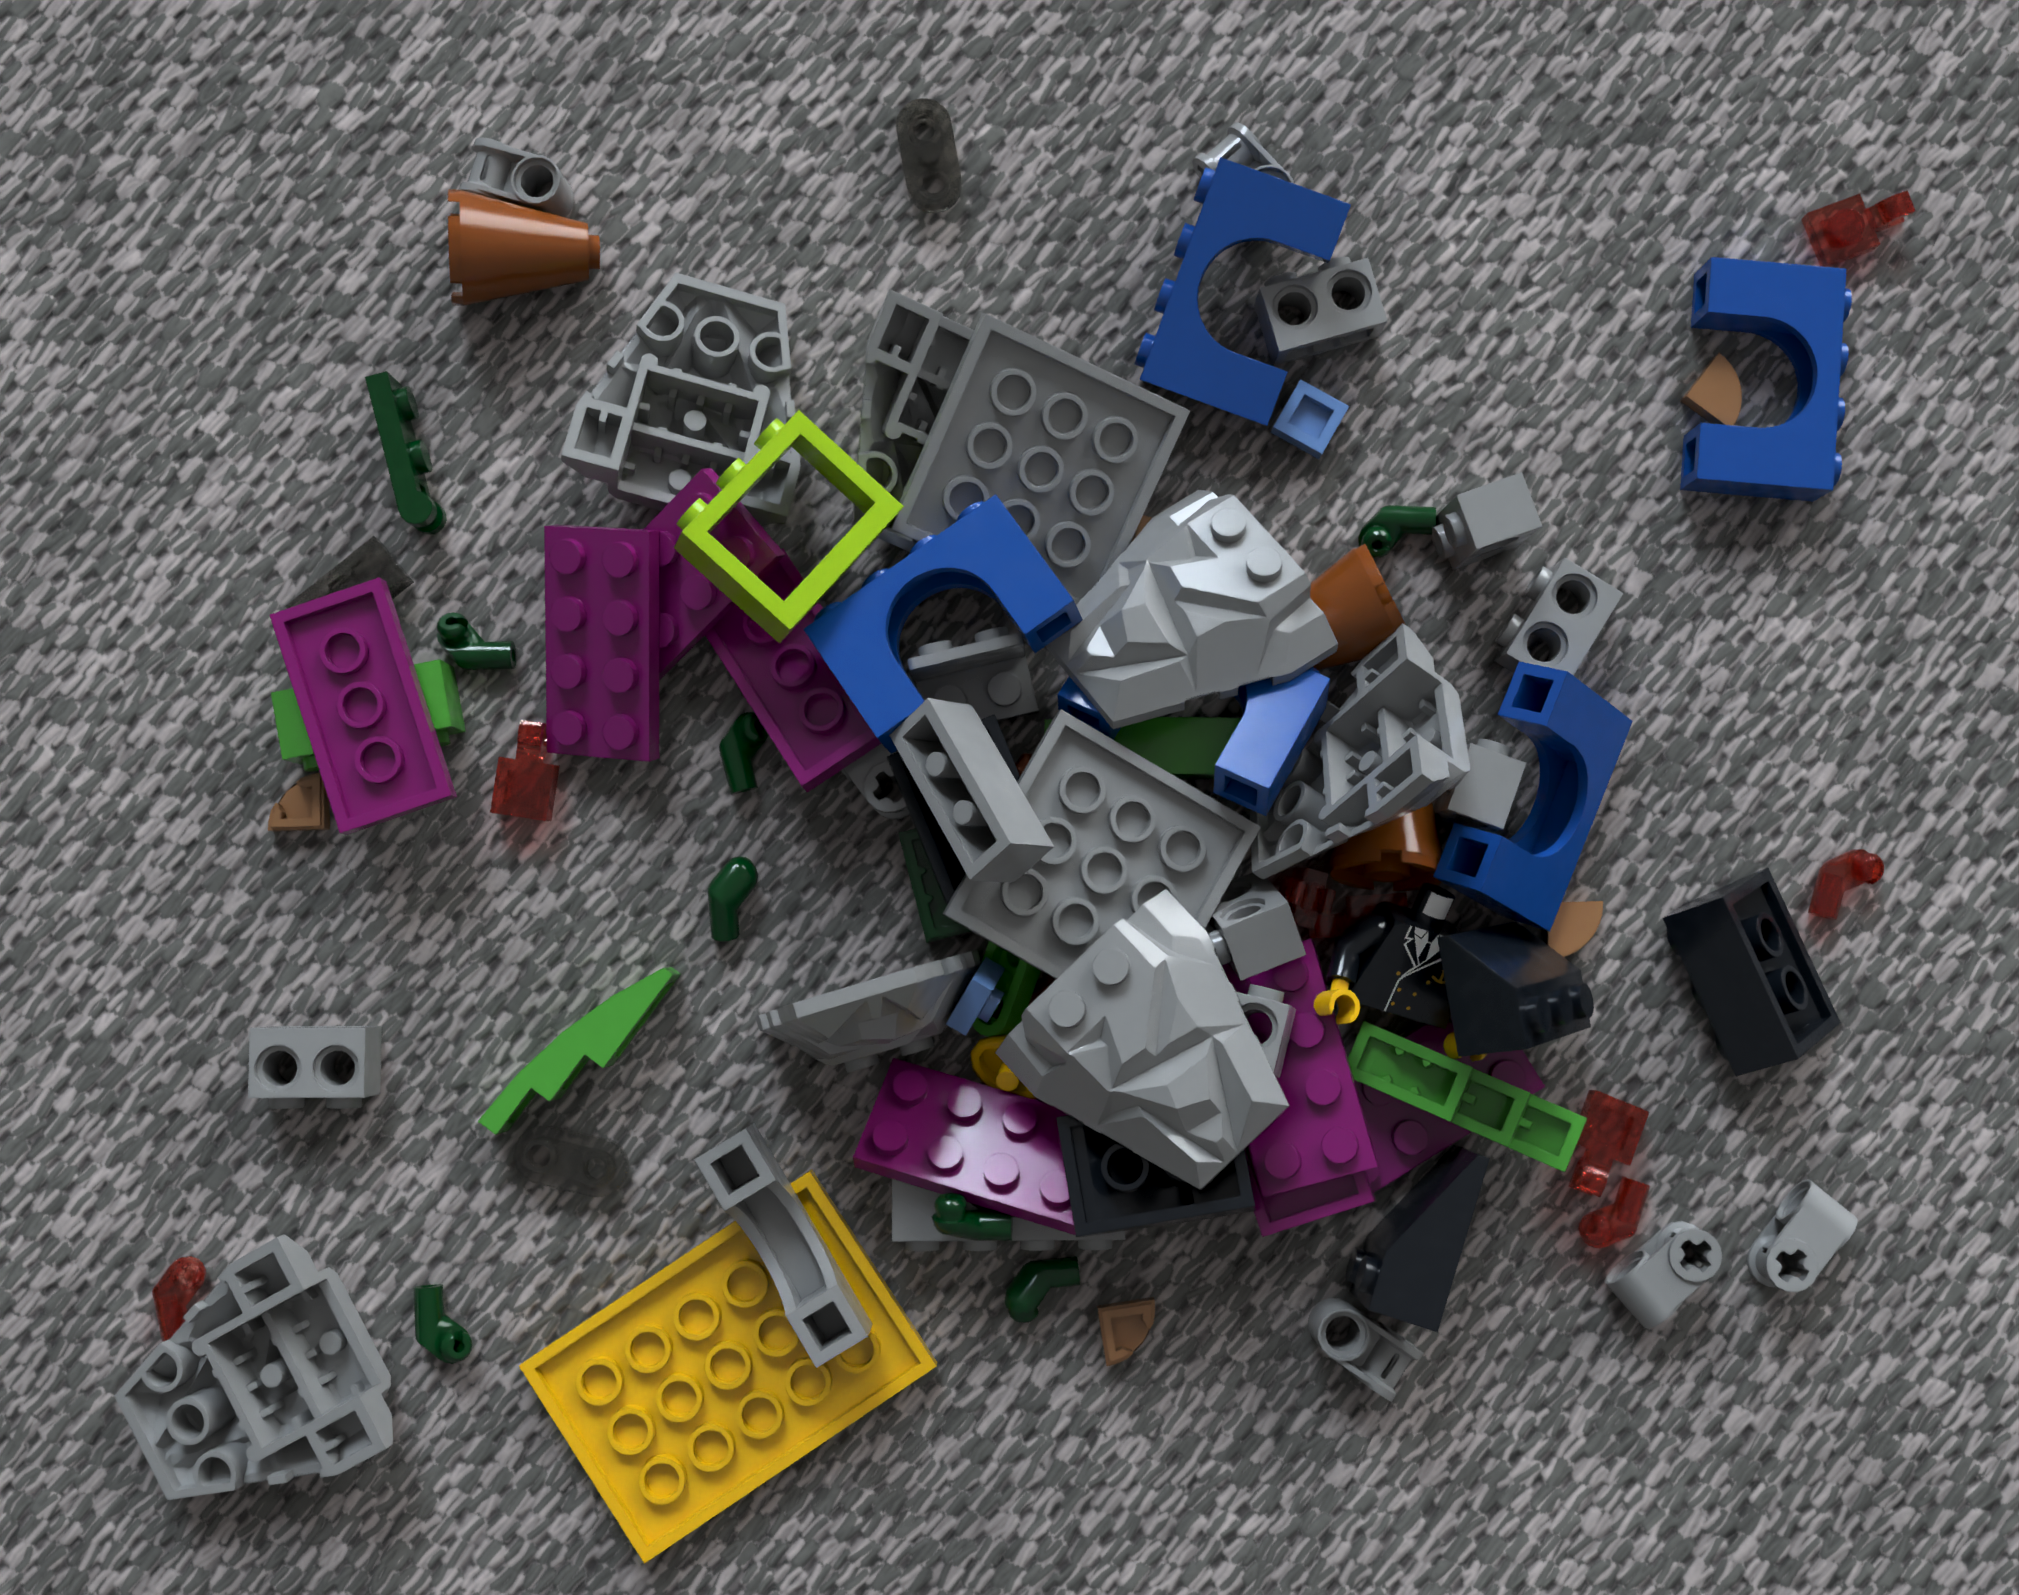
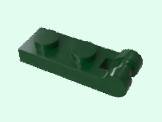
[365,371,447,535]

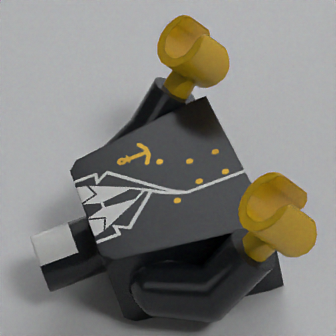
[1314,883,1487,1062]

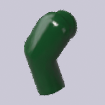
[1358,505,1436,559]
[708,856,758,941]
[932,1193,1013,1241]
[413,1284,473,1364]

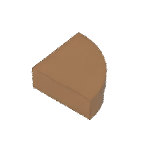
[1680,353,1742,425]
[268,773,330,832]
[1543,901,1603,957]
[1097,1297,1155,1366]

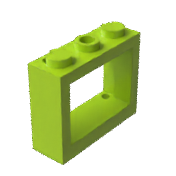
[674,410,904,644]

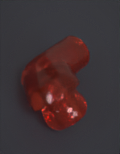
[1808,849,1884,920]
[1578,1176,1650,1249]
[152,1256,206,1342]

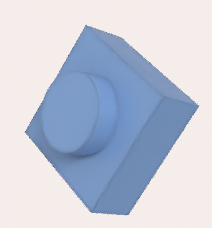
[1270,379,1349,459]
[946,957,1006,1036]

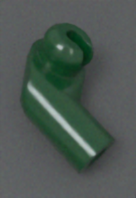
[437,612,516,670]
[719,712,769,795]
[1004,1256,1080,1323]

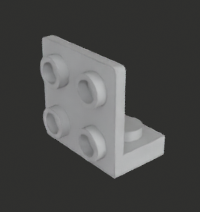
[907,627,1039,722]

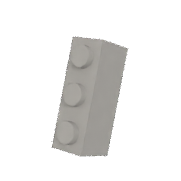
[889,698,1054,882]

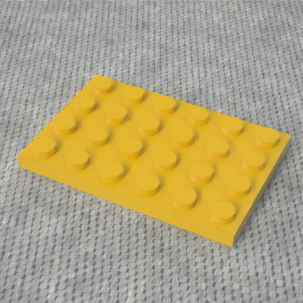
[519,1169,937,1564]

